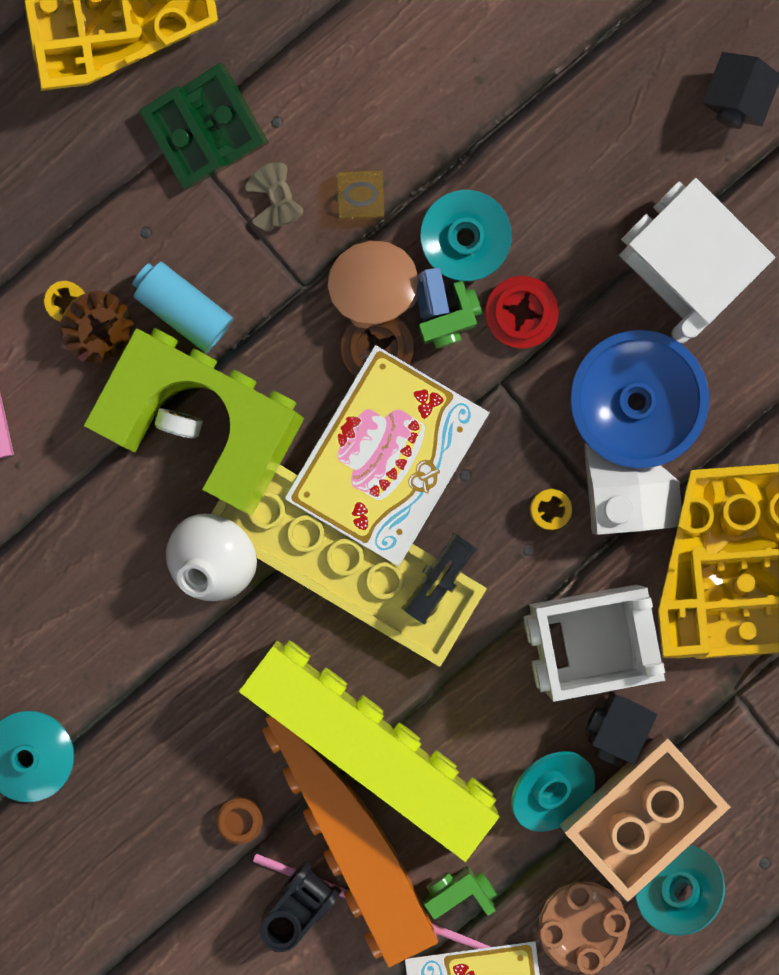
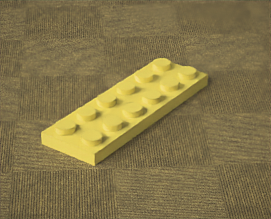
[211,465,487,667]

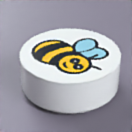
[155,408,203,438]

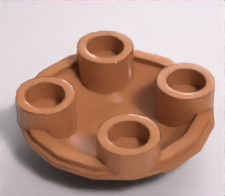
[328,241,419,328]
[538,881,630,975]

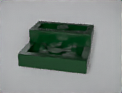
[139,63,269,189]

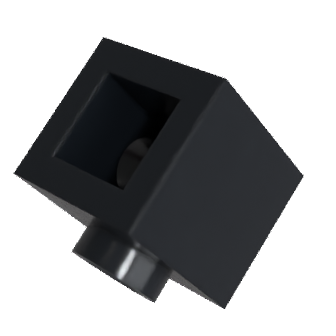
[702,52,779,129]
[585,691,658,767]

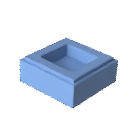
[417,267,450,321]

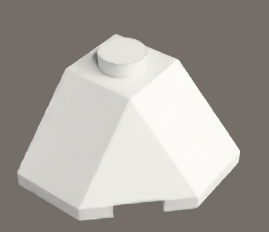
[584,443,682,535]

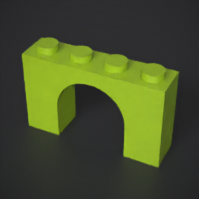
[84,328,304,515]

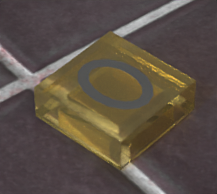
[337,170,384,220]

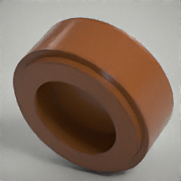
[216,797,263,844]

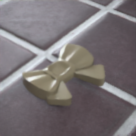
[245,162,303,231]

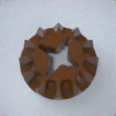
[60,291,134,364]
[341,317,414,377]

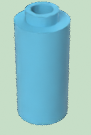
[132,261,234,354]

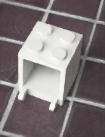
[619,178,776,343]
[523,584,665,702]

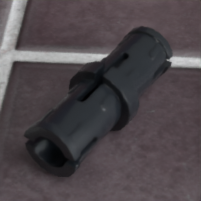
[401,533,478,625]

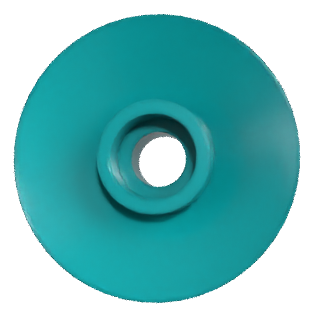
[420,190,512,282]
[0,711,74,802]
[511,751,595,832]
[636,845,725,936]

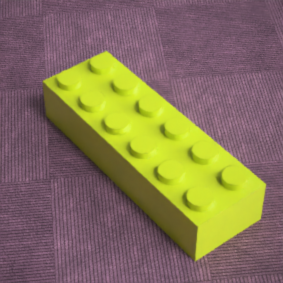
[239,640,500,862]

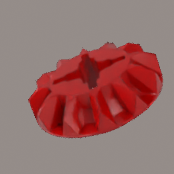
[486,276,559,349]

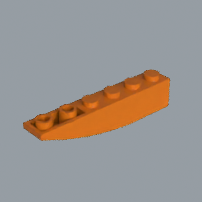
[262,714,439,968]

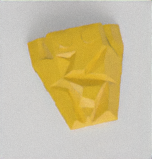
[24,0,218,91]
[658,464,779,659]

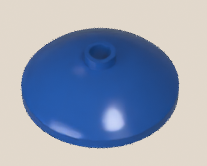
[570,330,709,469]

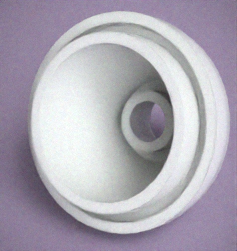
[166,514,257,601]

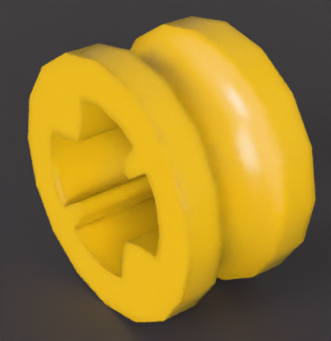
[44,281,85,322]
[530,489,572,530]

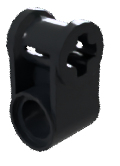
[260,861,341,952]

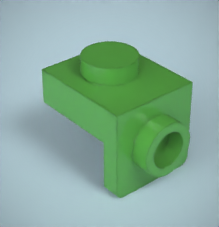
[418,281,482,349]
[423,866,497,920]

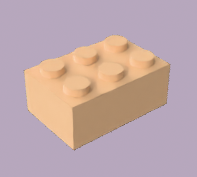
[560,733,731,902]

